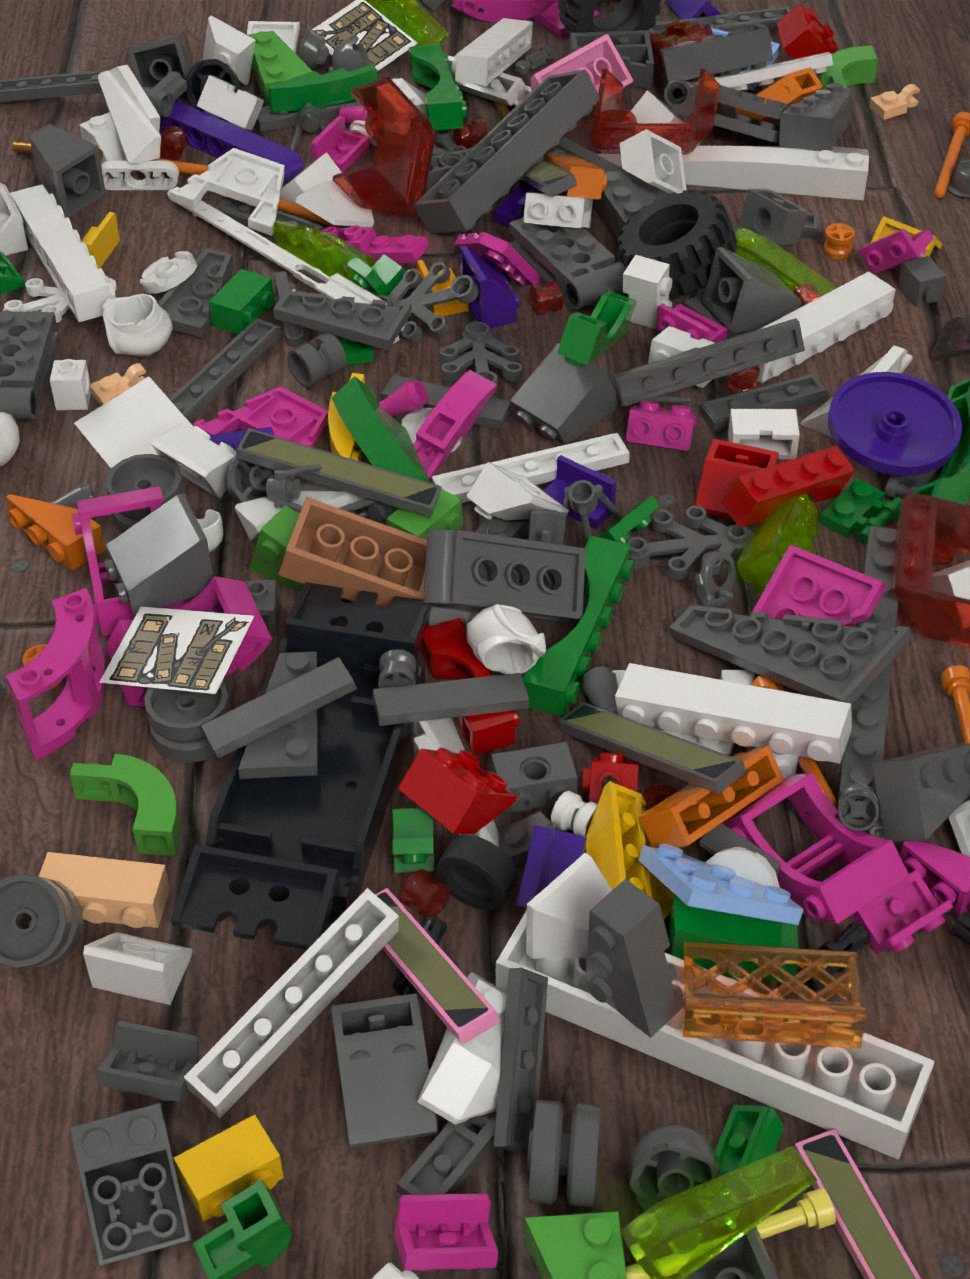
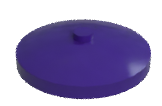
[828,372,962,476]

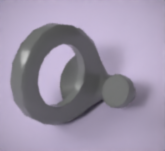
[695,550,736,608]

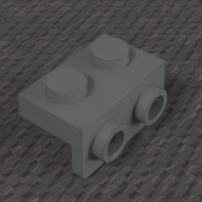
[97,1021,199,1102]

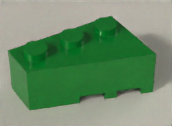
[669,893,799,982]

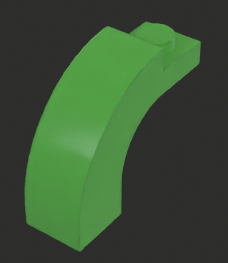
[819,46,878,88]
[70,754,181,856]

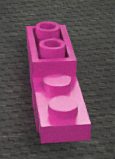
[312,225,429,268]
[413,370,497,483]
[900,841,970,917]

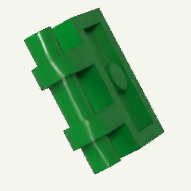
[819,479,905,544]

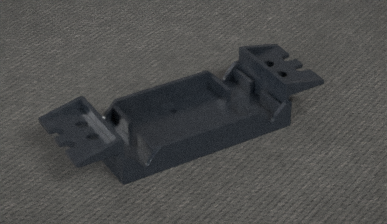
[171,582,432,950]

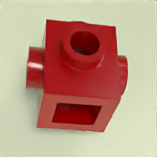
[582,752,639,804]

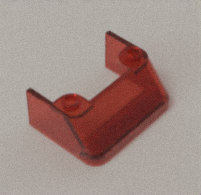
[591,69,720,155]
[333,76,435,217]
[891,493,970,648]

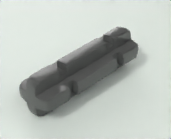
[514,44,555,77]

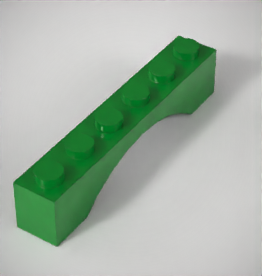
[409,44,467,131]
[557,290,637,367]
[906,378,970,539]
[523,535,634,717]

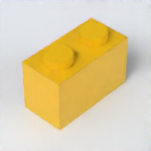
[174,1115,284,1222]

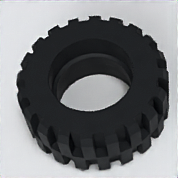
[558,0,661,35]
[617,190,737,299]

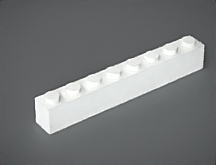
[10,184,116,322]

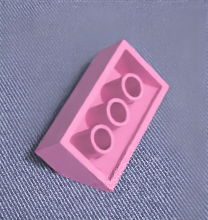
[531,34,634,106]

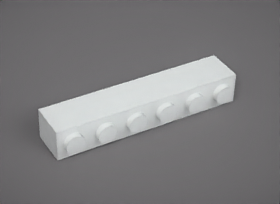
[452,18,533,86]
[744,272,896,383]
[615,663,852,764]
[184,888,399,1119]

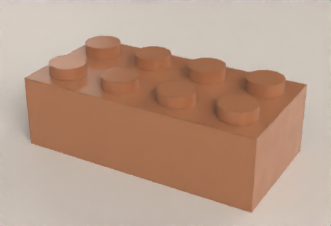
[278,497,427,609]

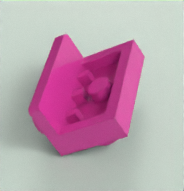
[311,116,370,173]
[859,229,934,275]
[656,303,728,343]
[626,400,698,451]
[851,870,953,954]
[394,1194,499,1271]

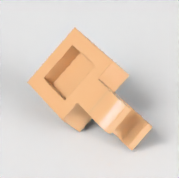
[869,84,920,120]
[89,363,146,406]

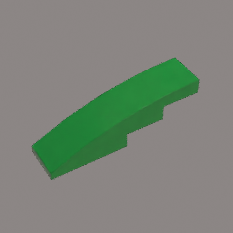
[268,64,378,113]

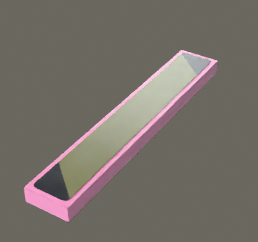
[375,888,500,1044]
[794,1129,921,1279]

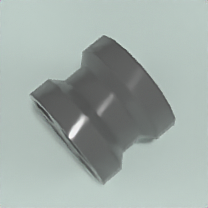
[378,649,416,688]

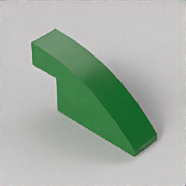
[332,376,430,482]

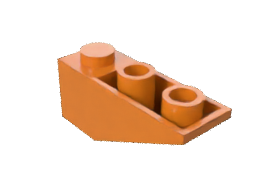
[734,67,824,126]
[6,494,105,571]

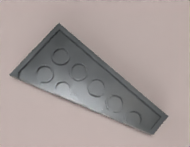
[669,605,912,705]

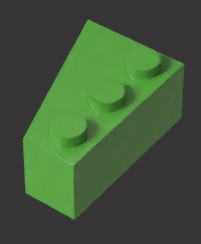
[248,31,312,107]
[249,505,347,603]
[524,1211,627,1279]

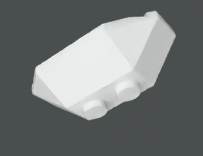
[417,972,507,1125]

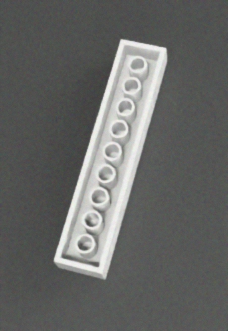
[496,910,935,1160]

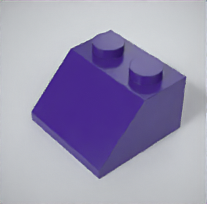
[460,245,519,328]

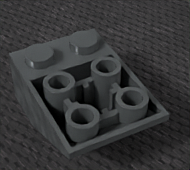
[331,993,438,1148]
[70,1103,191,1266]

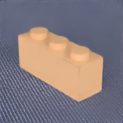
[39,852,170,928]

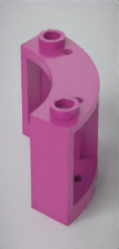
[452,0,557,23]
[72,486,184,637]
[105,576,272,707]
[6,588,107,760]
[722,773,909,924]

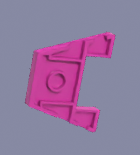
[193,386,329,478]

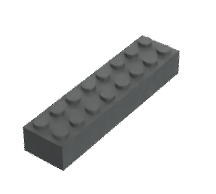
[413,69,600,235]

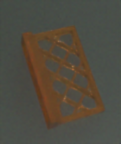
[683,942,866,1048]

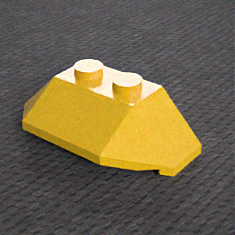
[585,781,673,920]

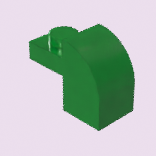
[347,254,413,296]
[392,808,435,873]
[193,1179,292,1279]

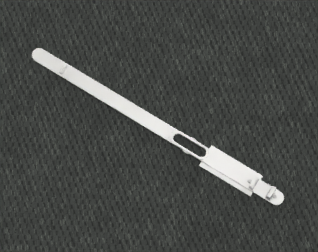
[167,188,404,344]

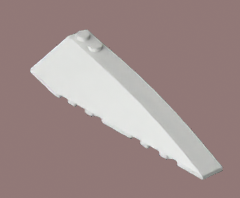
[597,146,869,200]

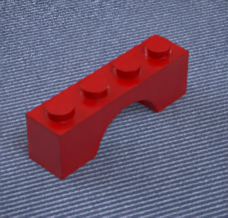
[721,446,856,528]
[420,618,519,756]

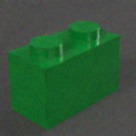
[209,269,275,334]

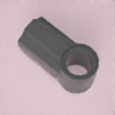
[142,71,187,117]

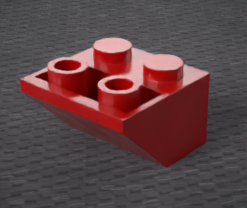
[776,2,839,59]
[695,439,779,526]
[398,747,517,835]

